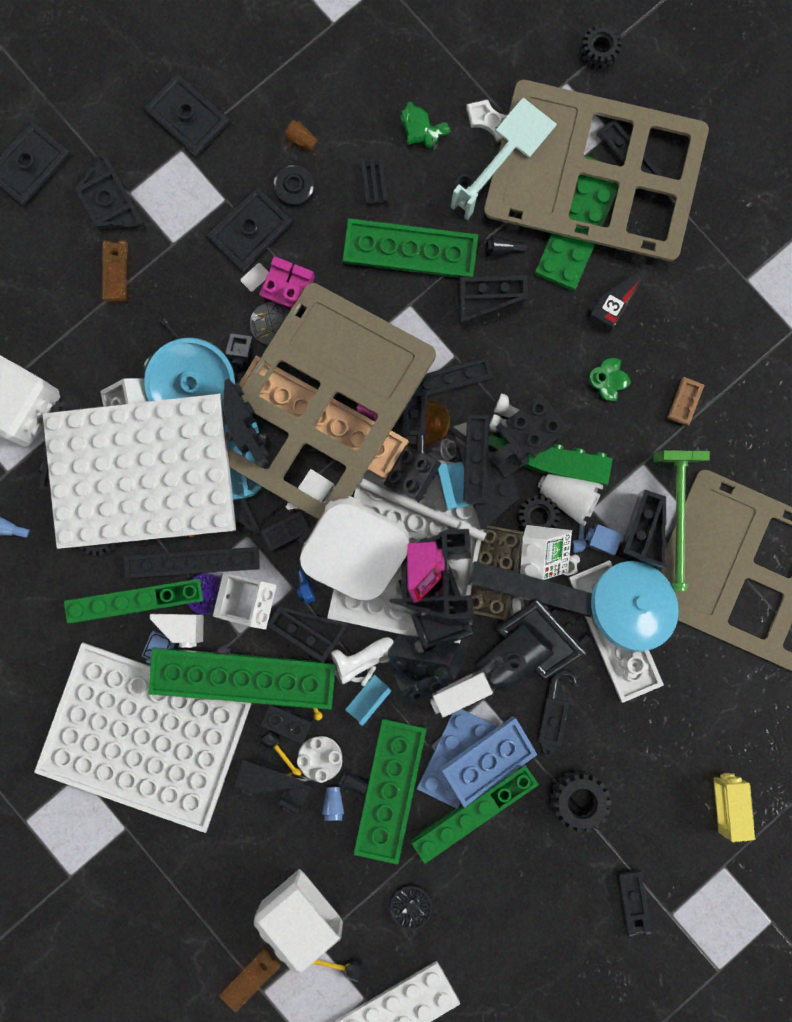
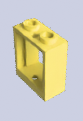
[713,773,755,842]

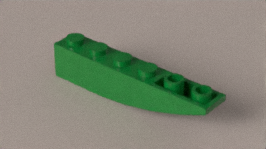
[488,432,613,487]
[64,579,204,624]
[411,765,539,864]

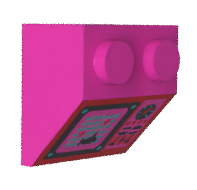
[407,542,445,602]

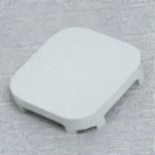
[300,496,409,600]

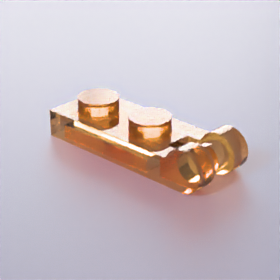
[102,240,128,301]
[219,948,281,1013]

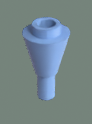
[0,517,29,538]

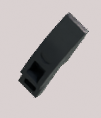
[224,378,270,468]

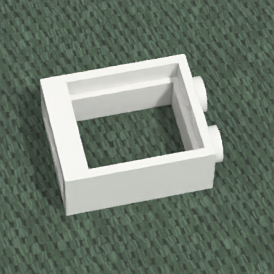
[213,572,277,630]
[430,670,493,717]

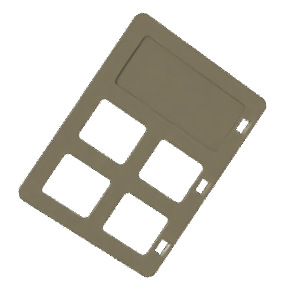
[484,80,709,261]
[224,283,436,520]
[661,470,792,671]

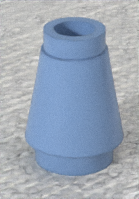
[322,787,344,821]

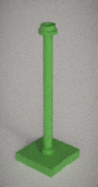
[654,451,710,591]

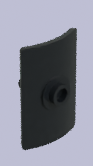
[476,625,554,692]

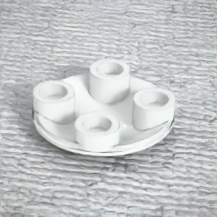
[297,736,343,783]

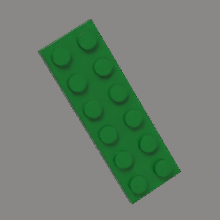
[535,156,619,291]
[343,218,478,278]
[354,718,427,864]

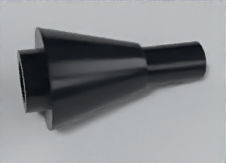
[485,235,527,257]

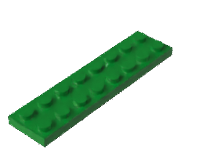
[148,647,336,710]

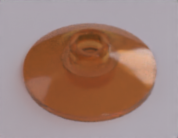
[425,401,450,445]

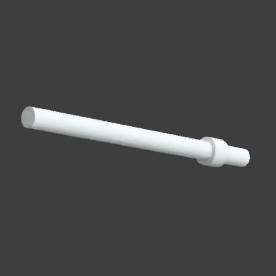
[360,479,486,541]

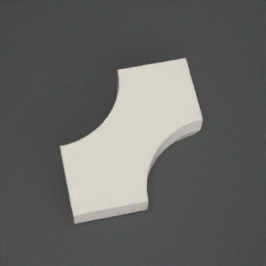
[466,100,508,143]

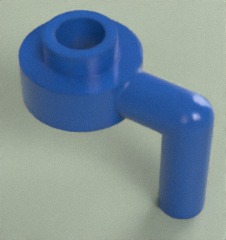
[297,568,316,604]

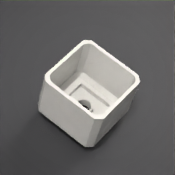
[0,356,60,447]
[254,869,343,973]

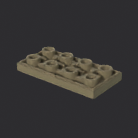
[470,525,524,620]

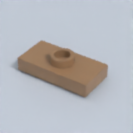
[667,377,704,427]

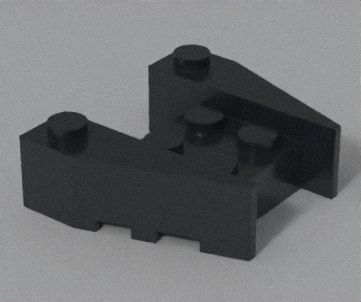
[389,529,474,626]

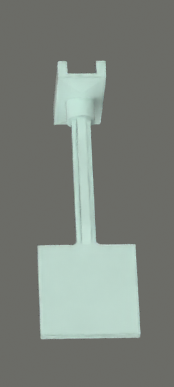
[451,98,557,220]

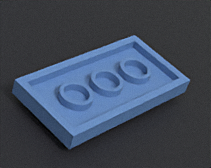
[417,709,497,809]
[439,716,537,808]

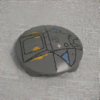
[250,302,290,345]

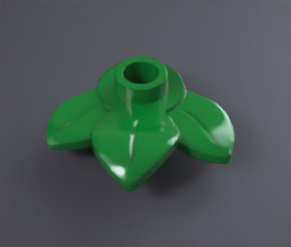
[589,358,631,401]

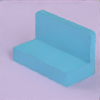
[437,462,472,511]
[345,674,392,726]

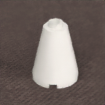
[538,473,603,526]

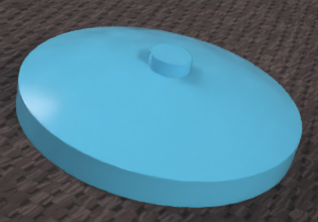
[144,338,235,411]
[591,561,679,652]

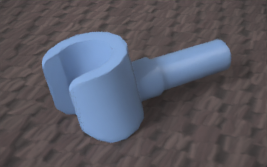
[572,524,586,553]

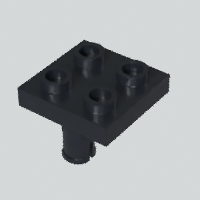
[383,445,441,503]

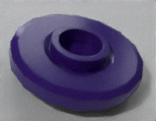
[188,573,227,615]

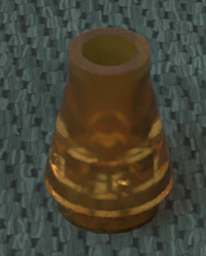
[284,119,318,150]

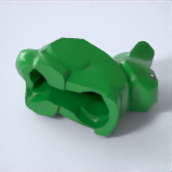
[400,101,450,148]

